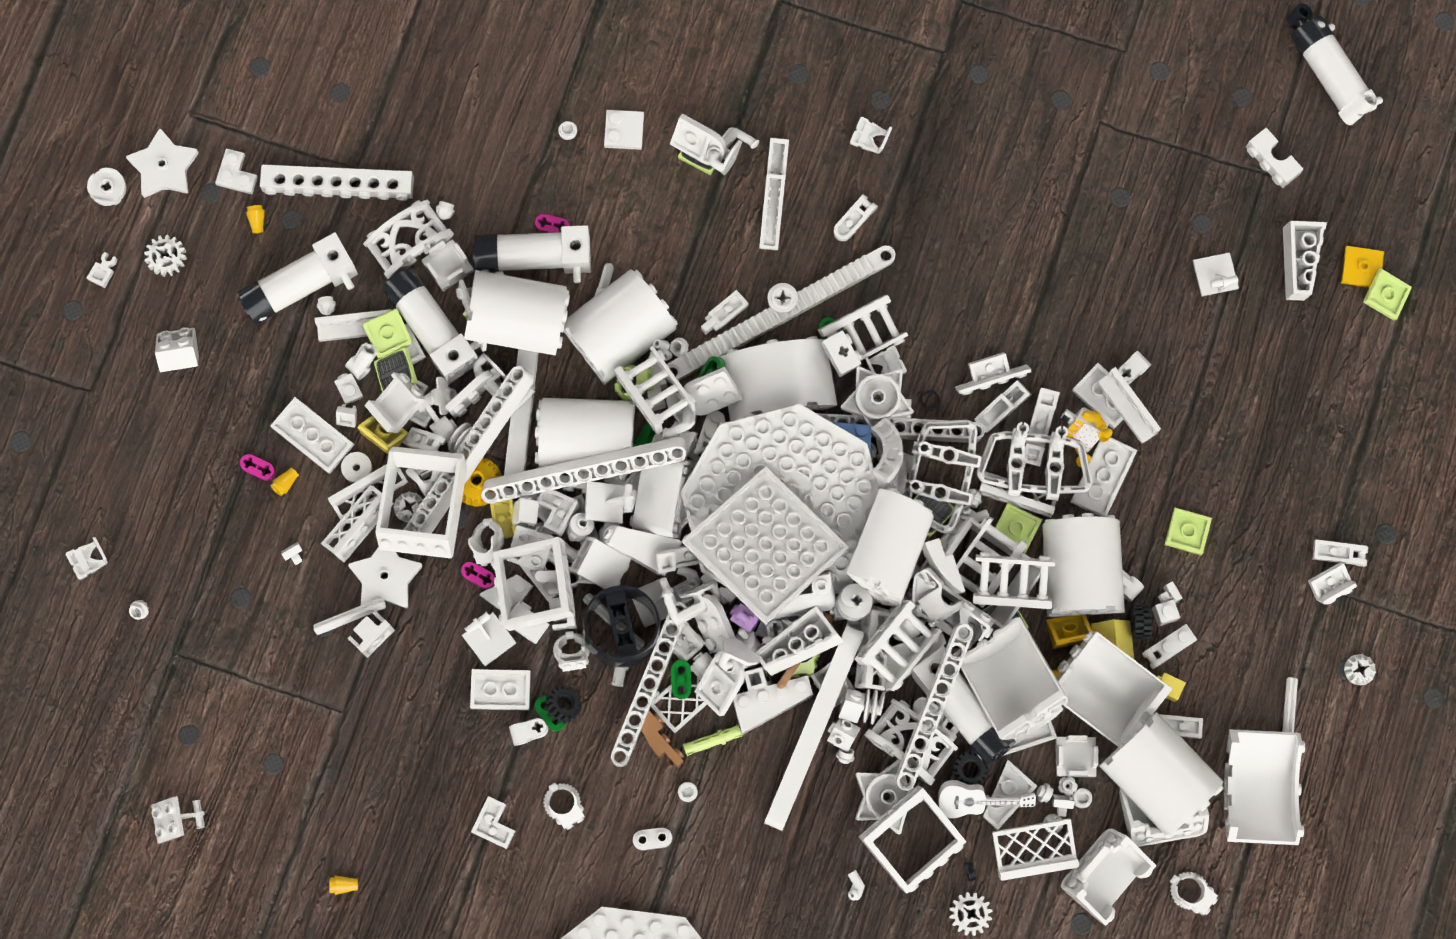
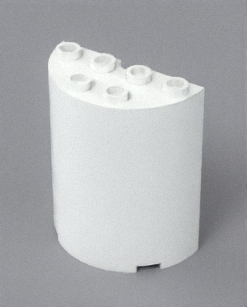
[563,269,678,385]
[464,270,570,355]
[535,398,635,474]
[846,488,934,606]
[1042,513,1125,617]
[960,617,1068,740]
[1056,631,1172,747]
[1099,712,1224,837]

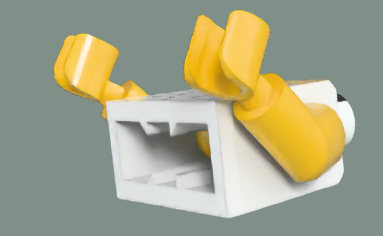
[1061,407,1112,467]

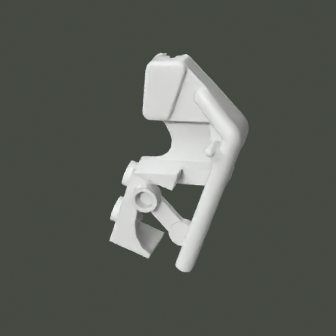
[912,567,994,649]

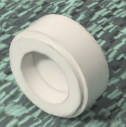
[678,782,698,802]
[1072,788,1092,808]

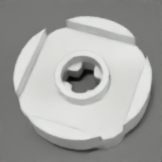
[87,168,126,206]

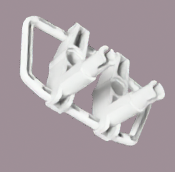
[904,420,982,533]
[977,422,1092,501]

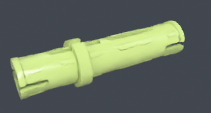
[683,725,742,756]

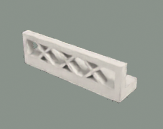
[315,309,391,342]
[1097,367,1161,444]
[328,464,408,520]
[979,471,1057,518]
[321,485,394,562]
[855,609,890,691]

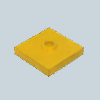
[1341,246,1384,288]

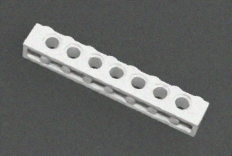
[260,165,414,201]

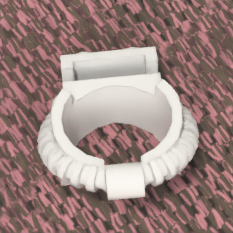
[468,518,504,566]
[553,631,590,672]
[543,783,585,830]
[1170,872,1218,915]

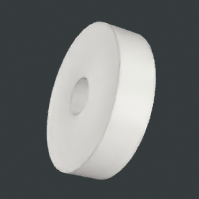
[341,452,373,483]

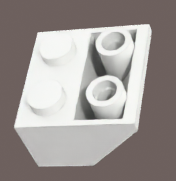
[155,328,199,372]

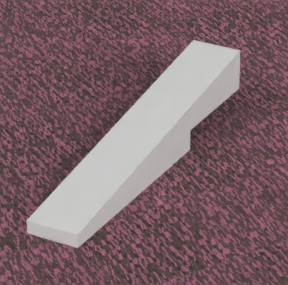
[759,138,789,251]

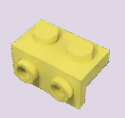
[490,499,516,539]

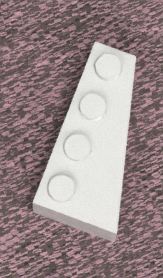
[1283,221,1327,301]
[755,606,844,676]
[733,676,813,735]

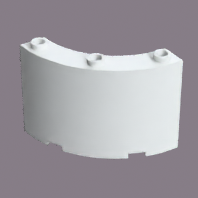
[720,336,837,422]
[1224,729,1305,845]

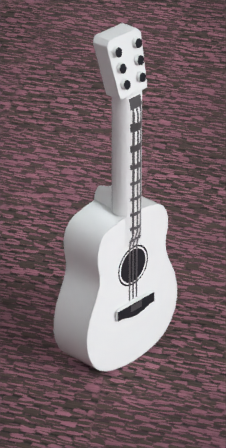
[938,780,1036,818]

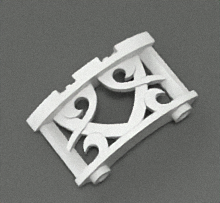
[363,200,454,279]
[871,417,907,495]
[864,699,958,786]

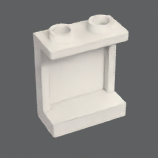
[365,372,425,433]
[569,536,631,589]

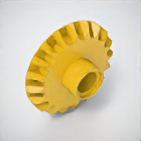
[462,458,502,507]

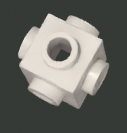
[827,718,861,752]

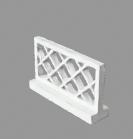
[992,818,1079,881]

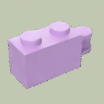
[730,603,760,632]

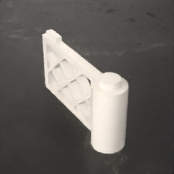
[651,652,713,733]

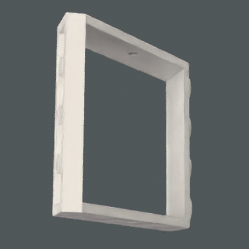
[376,446,467,558]
[917,515,1041,629]

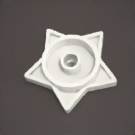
[126,129,199,198]
[841,366,914,437]
[348,547,422,608]
[855,760,923,834]

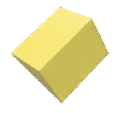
[358,415,408,455]
[1091,619,1134,659]

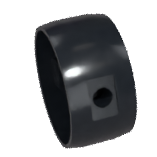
[582,585,661,668]

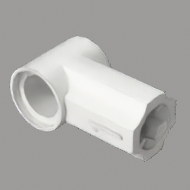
[345,343,377,380]
[1122,569,1144,602]

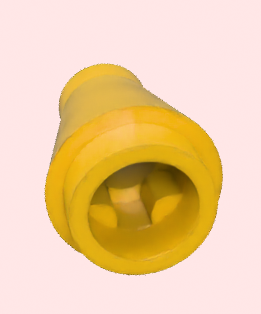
[246,205,265,234]
[270,468,299,496]
[329,875,358,895]

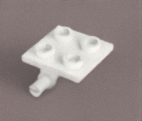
[1193,253,1239,296]
[585,481,634,524]
[507,522,554,571]
[632,577,680,628]
[462,612,516,666]
[151,796,205,844]

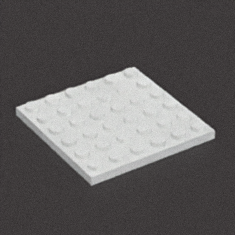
[682,466,849,625]

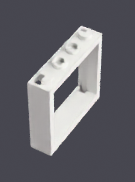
[492,537,575,631]
[858,785,966,893]

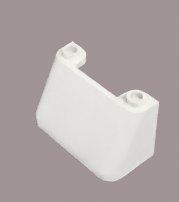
[630,458,693,538]
[773,570,836,619]
[1119,788,1209,847]
[1061,828,1156,926]

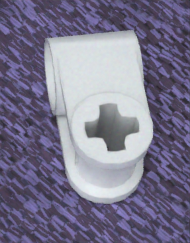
[1118,351,1151,385]
[509,718,548,746]

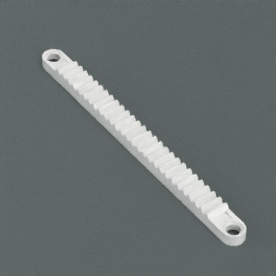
[665,246,895,383]

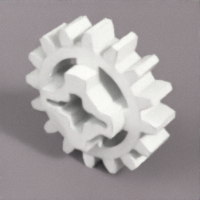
[144,235,187,277]
[949,892,992,936]

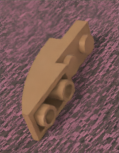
[637,699,684,767]

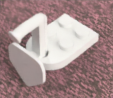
[670,114,759,175]
[445,353,535,418]
[663,367,743,439]
[662,580,736,654]
[694,637,772,716]

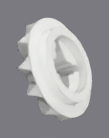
[768,283,798,314]
[394,492,423,522]
[1344,654,1376,685]

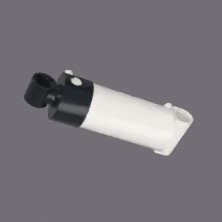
[1286,3,1383,125]

